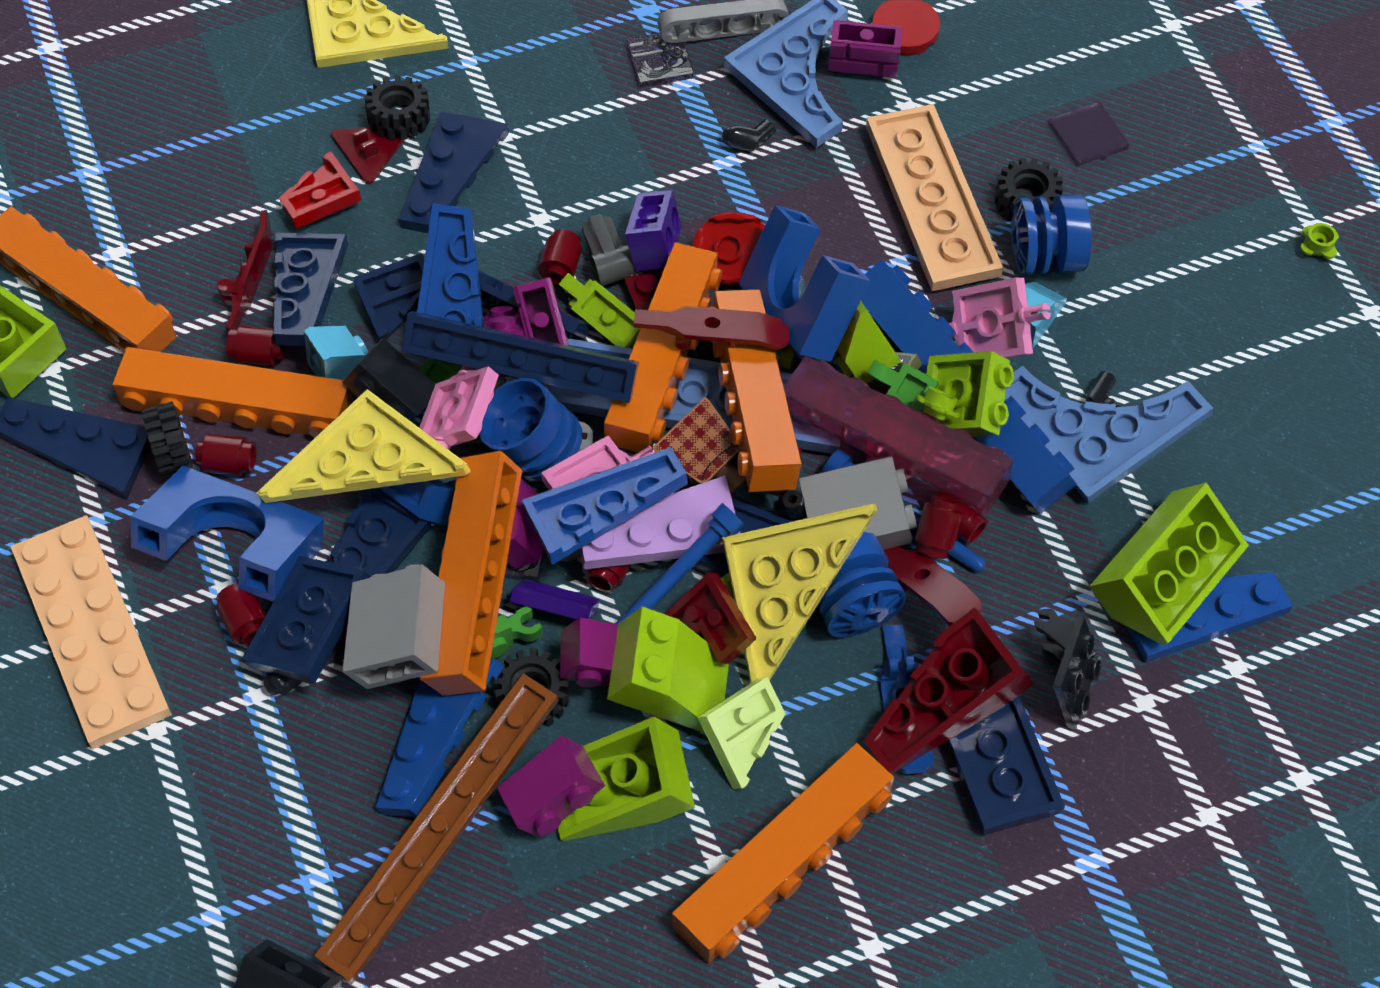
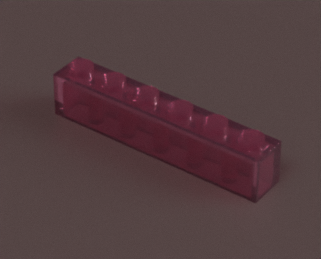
[783,356,1013,515]

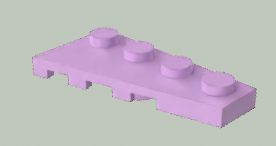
[579,475,740,570]

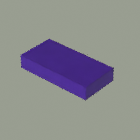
[510,579,600,620]

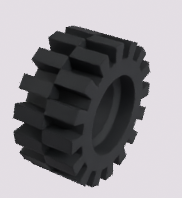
[365,76,430,140]
[995,158,1063,220]
[141,401,193,478]
[493,648,570,730]

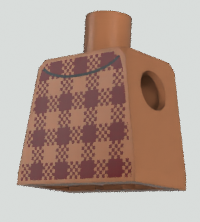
[652,397,746,495]

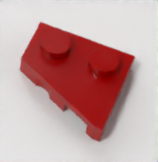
[279,152,362,229]

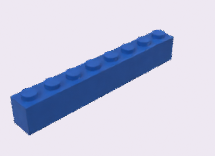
[861,259,1077,514]

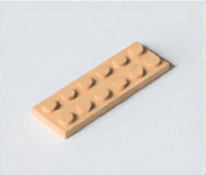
[866,104,1003,291]
[10,515,172,750]

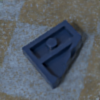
[352,253,425,342]

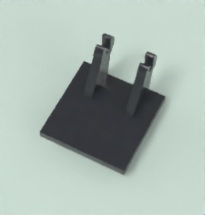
[1034,608,1101,730]

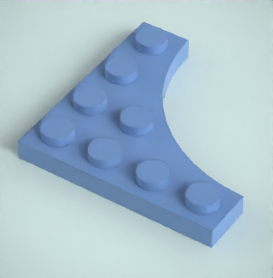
[723,0,848,148]
[1005,366,1213,503]

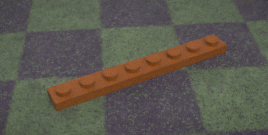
[314,673,559,984]

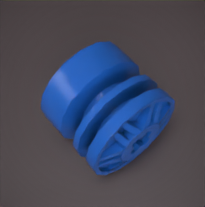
[1011,194,1092,275]
[479,377,582,482]
[817,532,907,638]

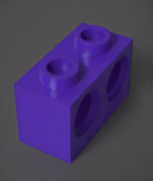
[625,190,682,271]

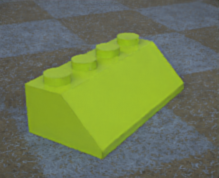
[1089,482,1249,645]

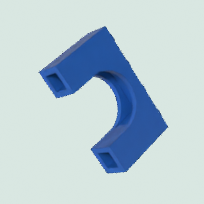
[738,205,870,362]
[131,466,324,602]

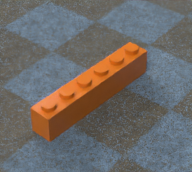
[0,206,177,352]
[604,242,722,452]
[708,290,802,492]
[112,347,354,438]
[420,451,522,696]
[672,743,894,964]

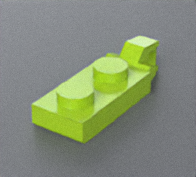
[559,273,641,349]

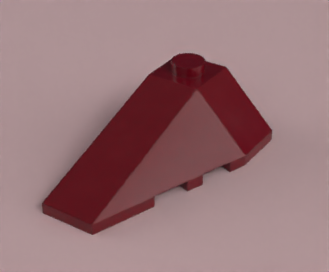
[864,607,1034,774]

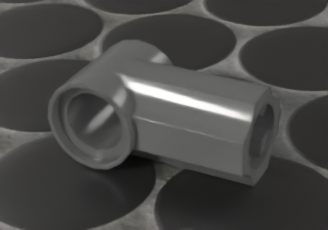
[581,214,636,286]

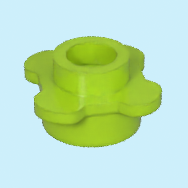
[1300,223,1339,259]
[915,387,960,420]

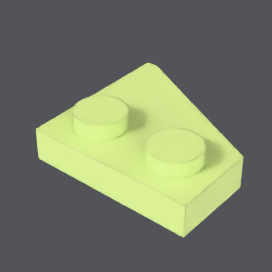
[698,677,786,789]

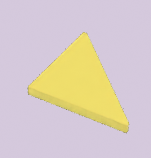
[307,0,449,68]
[257,389,471,503]
[722,504,877,683]

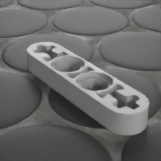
[657,0,789,43]

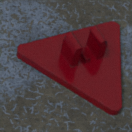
[331,127,409,185]

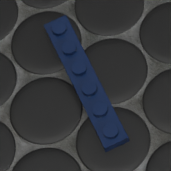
[401,311,639,403]

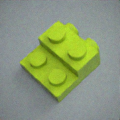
[918,351,1014,437]

